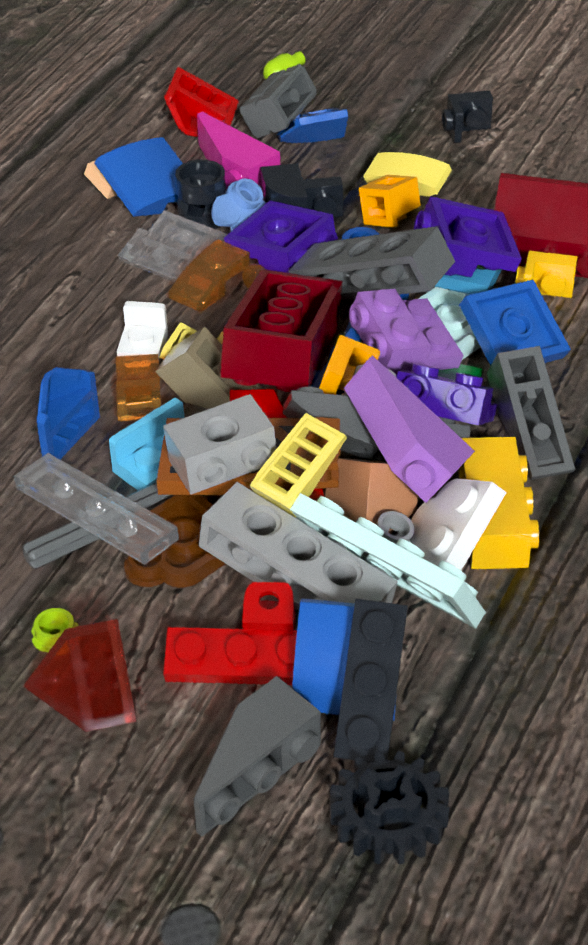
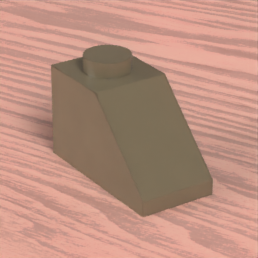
[155,326,262,409]

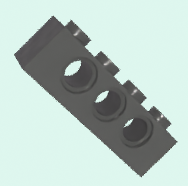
[288,226,455,301]

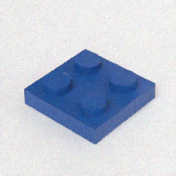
[459,280,571,366]

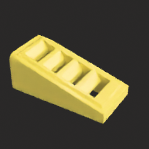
[249,413,347,518]

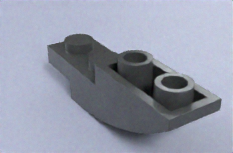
[283,387,470,462]

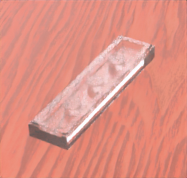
[14,453,179,565]

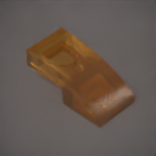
[169,239,250,312]
[116,354,162,421]

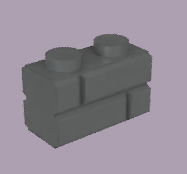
[240,64,317,138]

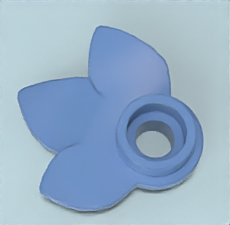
[211,178,266,231]

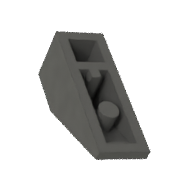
[487,346,575,480]

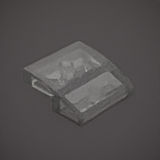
[118,210,228,285]

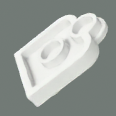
[410,479,507,570]

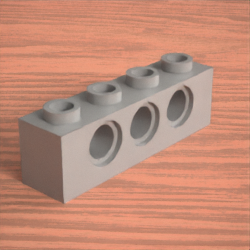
[199,482,398,610]

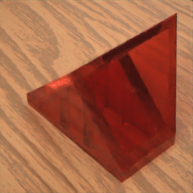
[23,619,137,732]

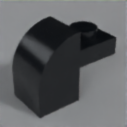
[261,163,343,218]

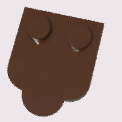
[124,495,226,588]

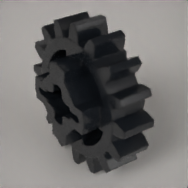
[330,751,450,865]

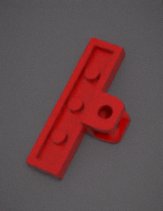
[163,582,297,685]

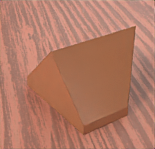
[325,458,418,534]

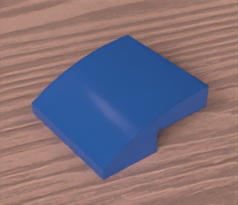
[94,137,183,217]
[292,598,397,720]

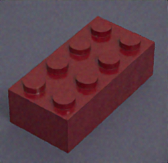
[220,269,343,393]

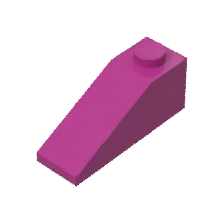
[197,112,280,189]

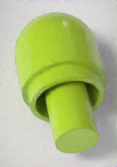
[263,51,306,80]

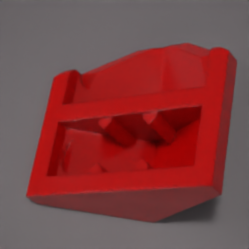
[164,67,239,137]

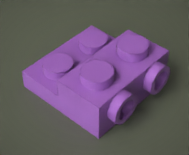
[349,289,464,375]

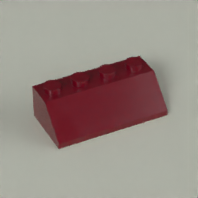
[494,173,588,278]

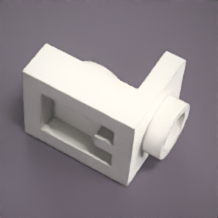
[117,301,168,367]

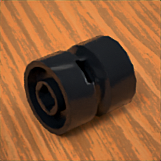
[175,159,226,232]

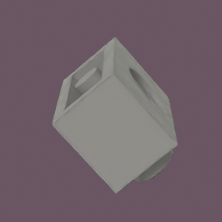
[163,394,276,495]

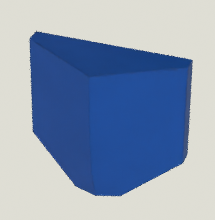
[277,108,348,143]
[37,367,100,470]

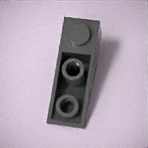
[194,676,321,836]

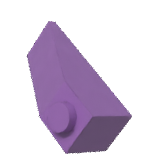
[344,355,475,503]

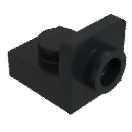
[441,90,493,143]

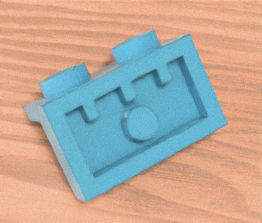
[109,398,184,491]

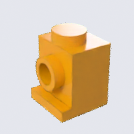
[359,175,421,228]

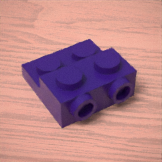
[414,196,522,278]
[224,200,338,273]
[397,363,497,425]

